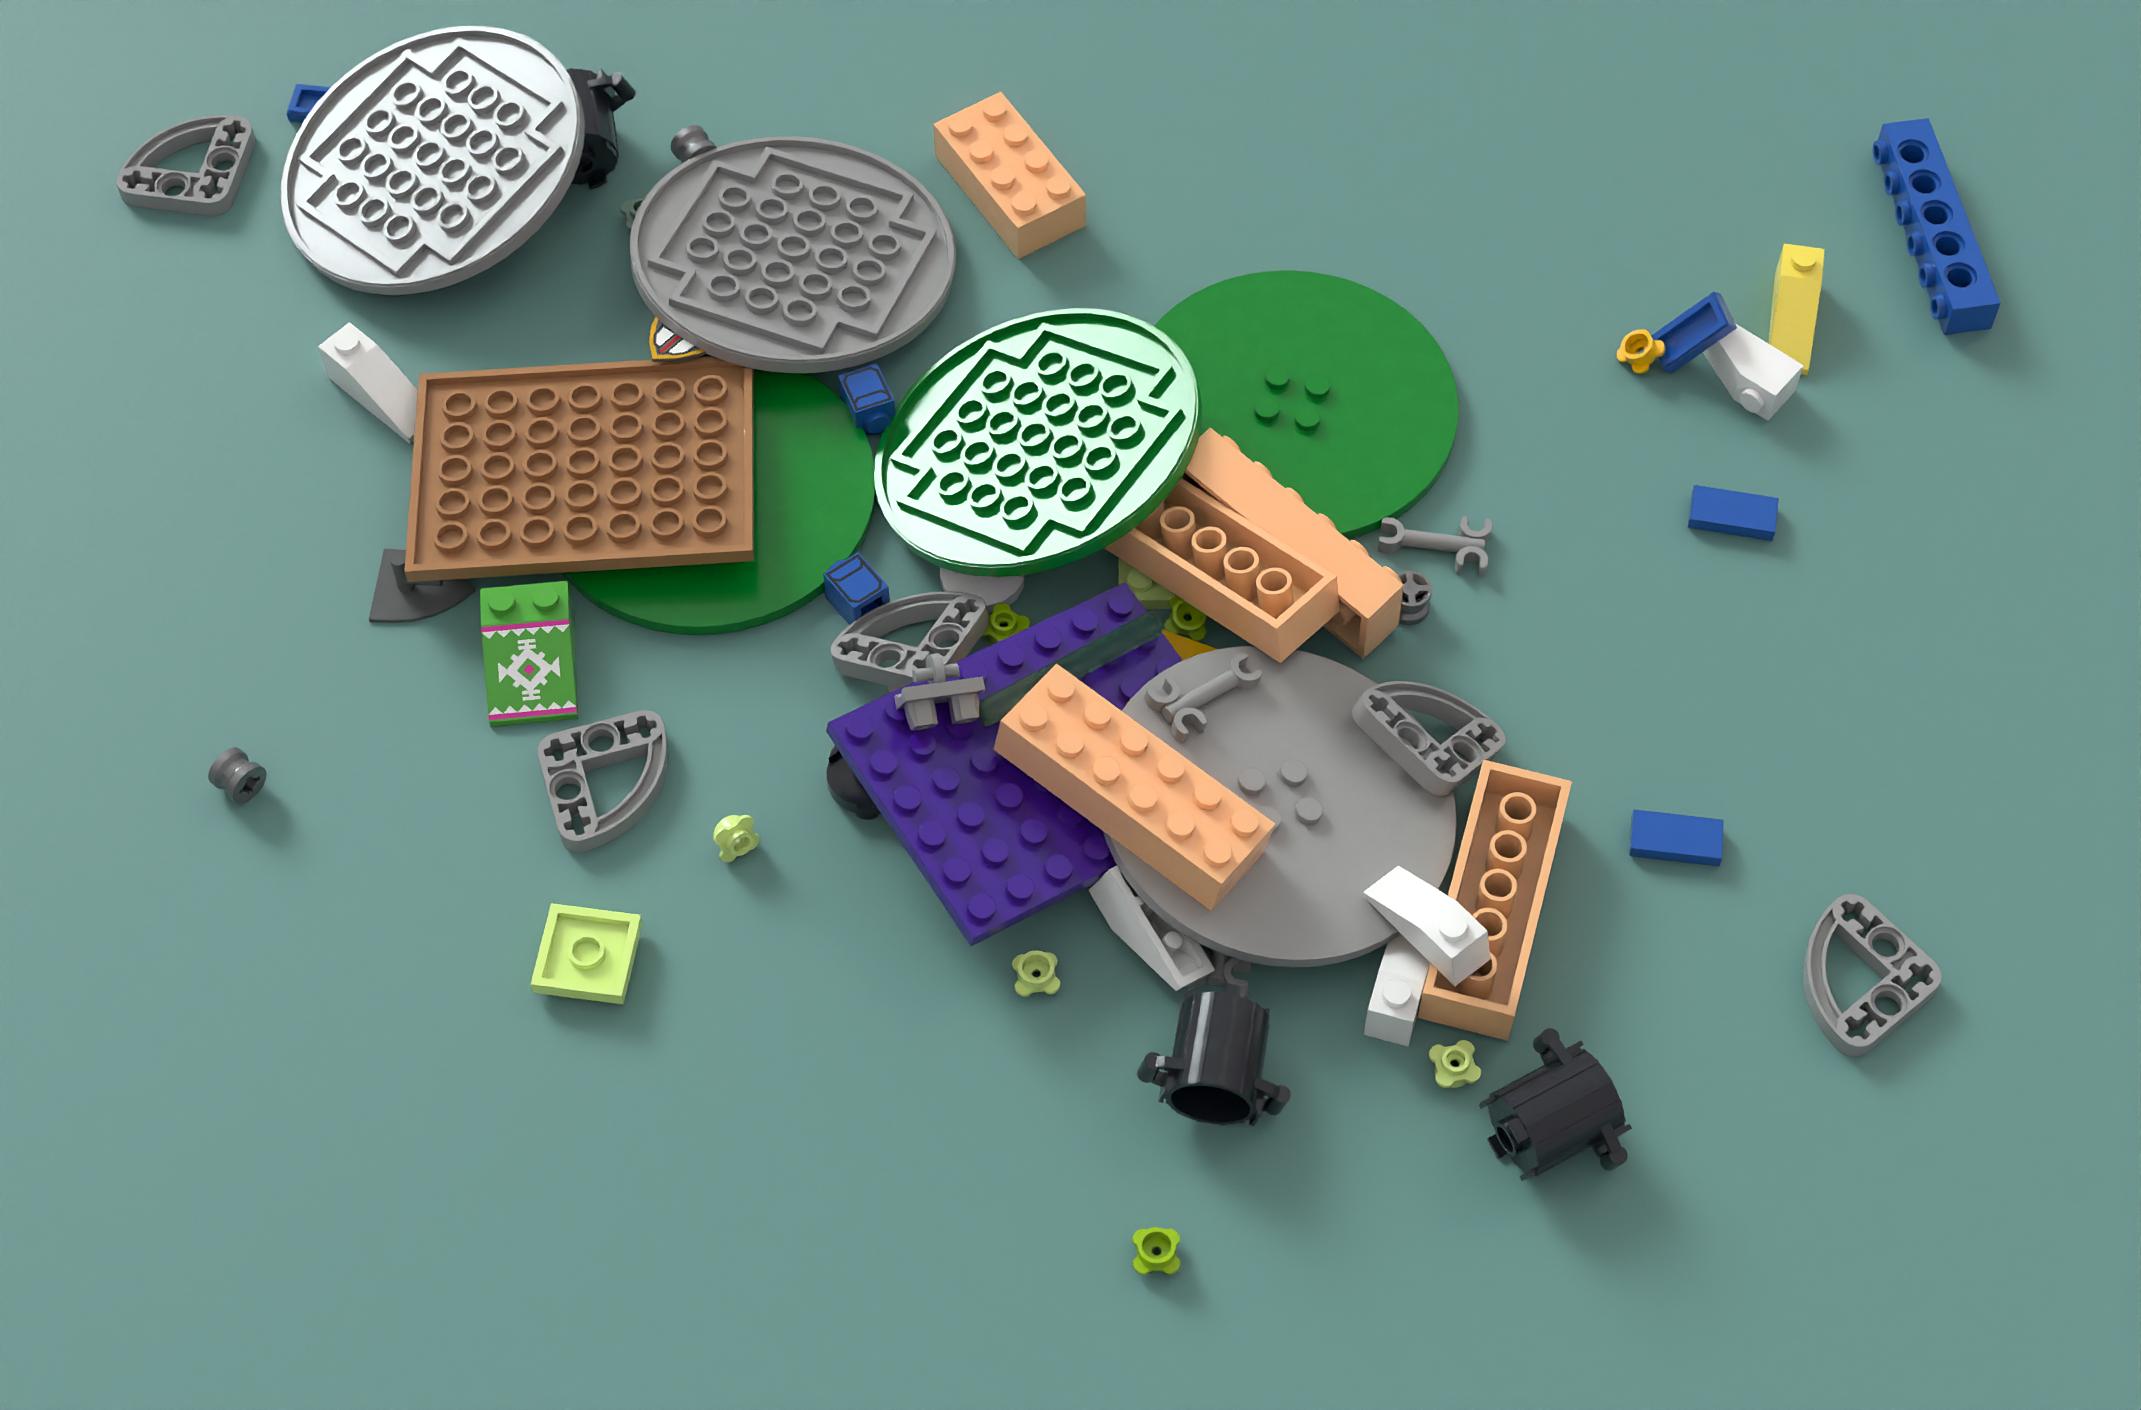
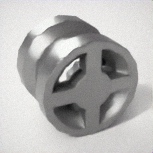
[670,125,717,163]
[1397,570,1432,625]
[208,747,267,804]

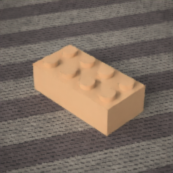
[933,92,1086,259]

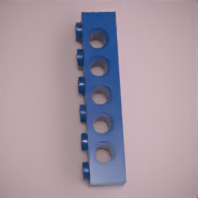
[1872,118,2001,335]

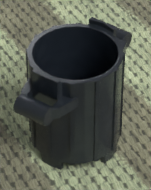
[566,68,636,190]
[1137,983,1291,1126]
[1479,1028,1632,1180]

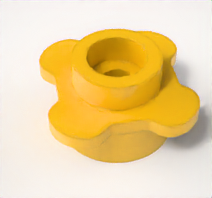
[1617,329,1666,374]

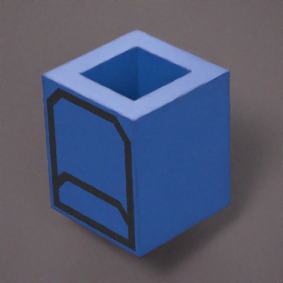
[838,363,896,435]
[823,552,890,625]

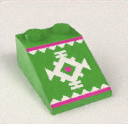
[480,581,578,727]

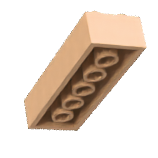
[1181,428,1404,659]
[1105,478,1340,663]
[994,664,1275,911]
[1417,759,1572,1041]

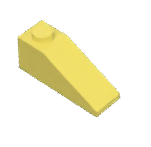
[1768,243,1825,375]

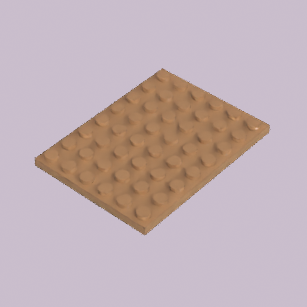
[404,356,754,582]

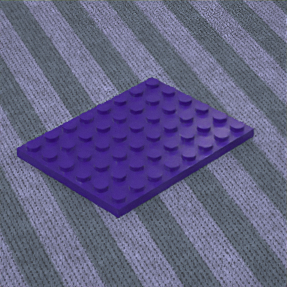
[826,582,1183,946]

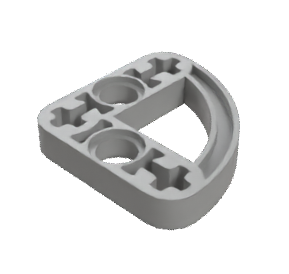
[116,115,256,216]
[830,592,989,689]
[1351,681,1506,796]
[537,710,669,852]
[1803,894,1942,1057]

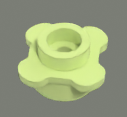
[713,815,760,862]
[1012,950,1060,997]
[1429,1040,1481,1088]

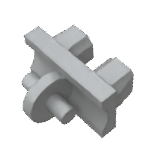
[894,653,985,731]

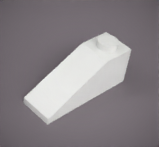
[318,322,418,444]
[1703,323,1804,421]
[1088,866,1215,991]
[1363,866,1490,986]
[1363,934,1430,1047]

